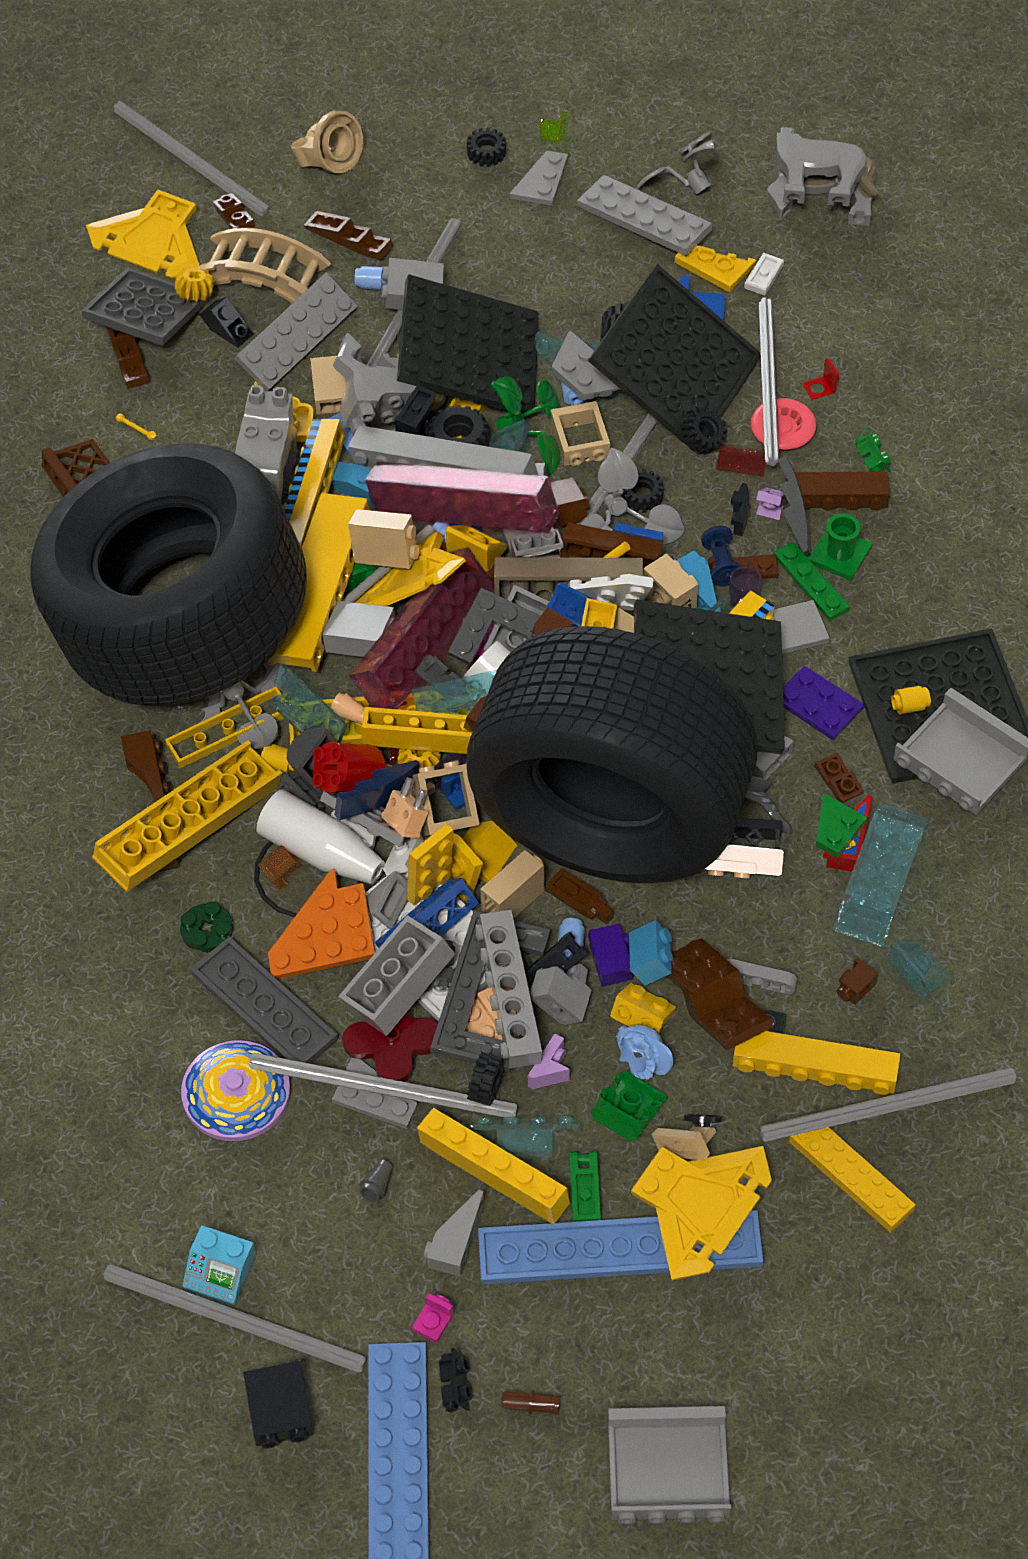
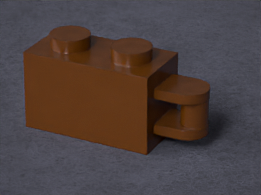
[545,477,590,526]

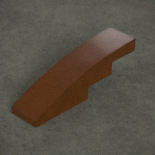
[304,211,393,260]
[105,326,150,389]

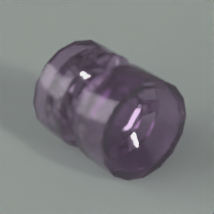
[729,566,762,607]

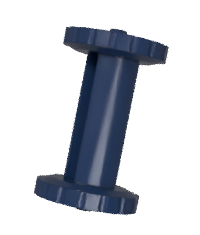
[701,526,744,586]

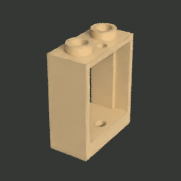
[551,401,610,466]
[412,760,480,836]

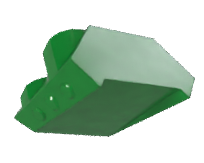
[591,1070,668,1142]

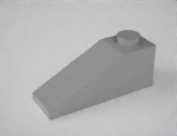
[424,1190,484,1276]

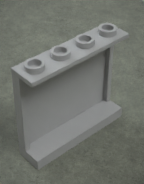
[894,688,1028,815]
[608,1406,731,1524]

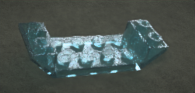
[833,803,929,947]

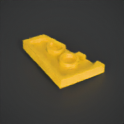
[674,245,756,293]

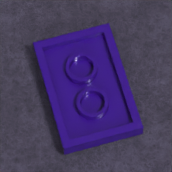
[783,665,864,741]

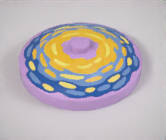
[181,1040,290,1141]

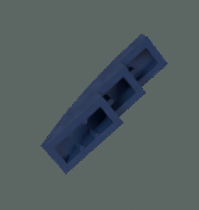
[334,760,419,821]

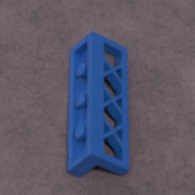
[375,878,479,948]

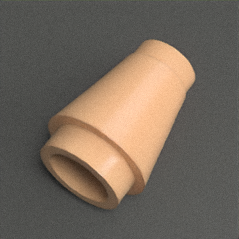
[330,693,364,724]

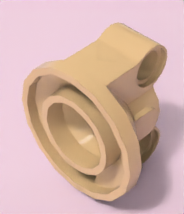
[291,111,363,173]

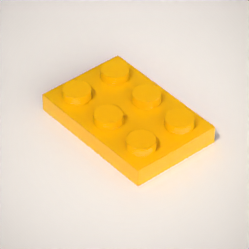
[407,824,454,905]

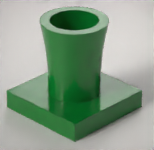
[808,513,873,581]

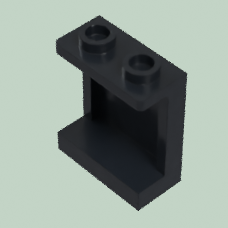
[395,385,438,437]
[243,1361,313,1448]

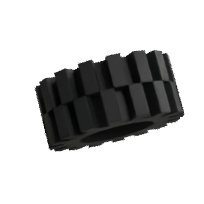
[467,128,506,167]
[681,408,728,454]
[620,469,664,513]
[467,1052,504,1106]

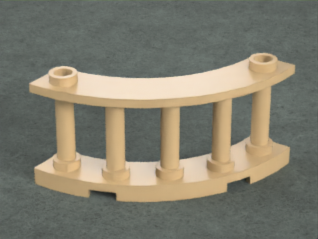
[195,228,331,304]

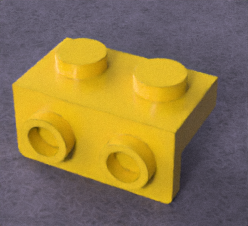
[610,983,677,1035]

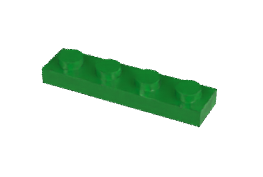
[773,542,850,622]

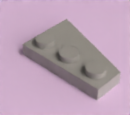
[510,151,568,206]
[332,1058,418,1129]

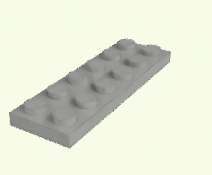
[577,175,712,256]
[234,272,357,391]

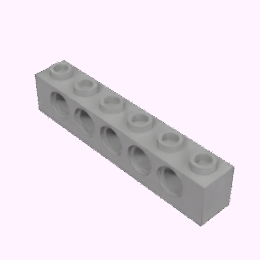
[475,910,542,1069]

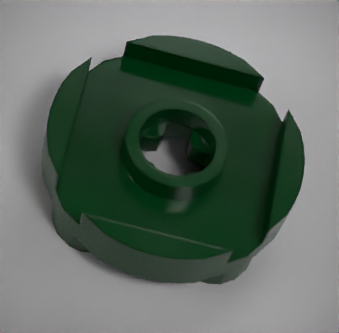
[180,901,233,952]

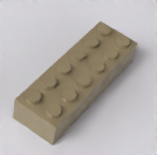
[494,557,643,614]

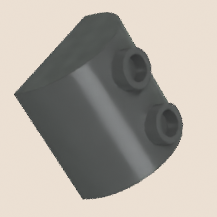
[287,727,338,798]

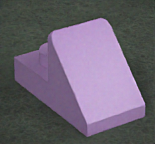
[756,487,787,520]
[528,1034,570,1089]

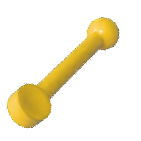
[116,414,156,440]

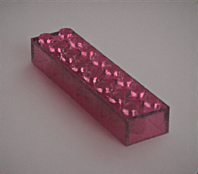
[365,461,560,533]
[349,547,494,709]

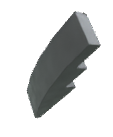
[778,456,811,557]

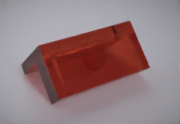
[716,443,766,476]

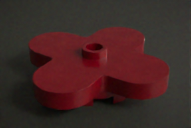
[342,1010,438,1082]

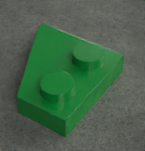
[816,794,867,858]

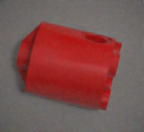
[312,741,385,793]

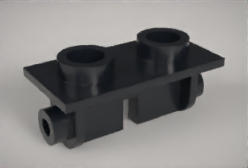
[439,1348,472,1412]

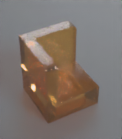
[258,845,297,890]

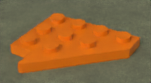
[268,869,375,979]

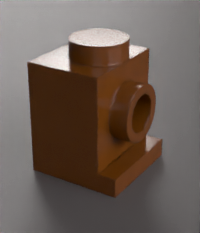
[836,957,878,1005]

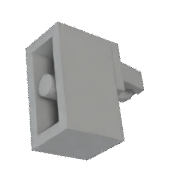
[530,964,592,1025]

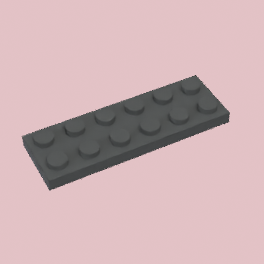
[190,936,338,1063]

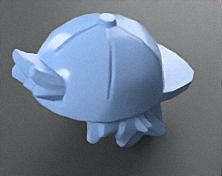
[616,1025,673,1080]

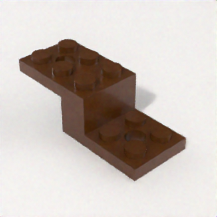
[667,938,773,1050]

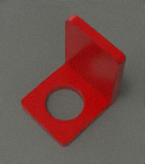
[803,358,839,400]

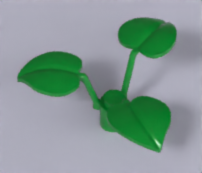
[491,377,561,476]

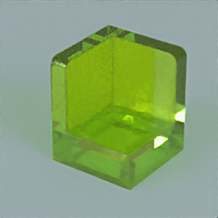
[540,111,567,143]

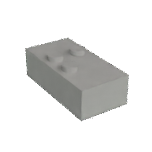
[338,915,455,1036]

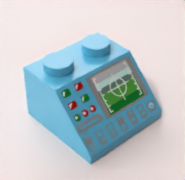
[182,1225,256,1305]

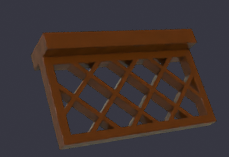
[42,439,109,497]

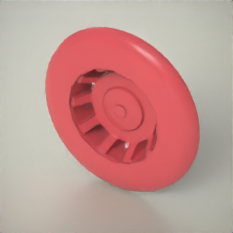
[751,398,816,450]

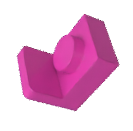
[412,1293,454,1343]

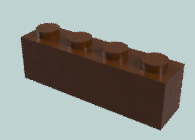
[794,472,889,510]
[560,522,663,568]

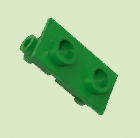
[855,427,892,473]

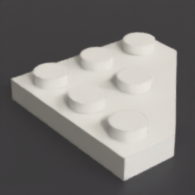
[567,574,653,610]

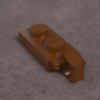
[545,869,613,925]

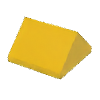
[446,525,508,572]
[463,821,517,883]

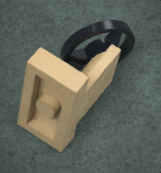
[652,1114,722,1161]

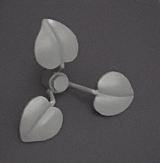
[636,131,716,195]
[580,448,685,544]
[178,661,288,749]

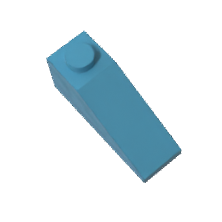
[330,461,384,506]
[676,550,719,612]

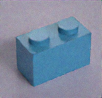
[629,920,673,986]

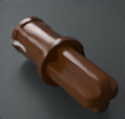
[501,1391,560,1415]

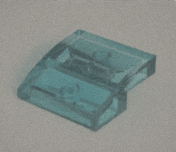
[489,420,530,451]

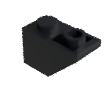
[199,297,253,348]

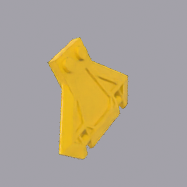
[86,190,200,279]
[354,531,466,606]
[631,1146,772,1280]

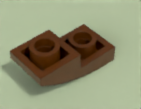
[213,193,255,229]
[814,752,864,803]

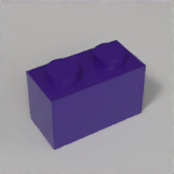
[588,924,633,987]

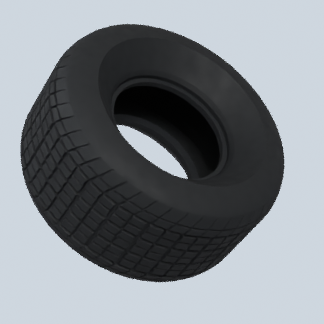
[30,443,307,706]
[466,626,757,883]

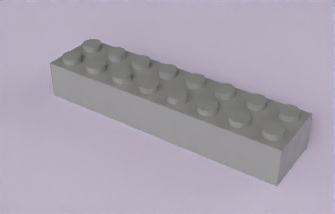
[348,425,542,507]

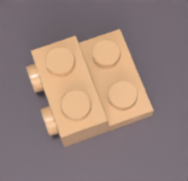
[465,987,520,1041]

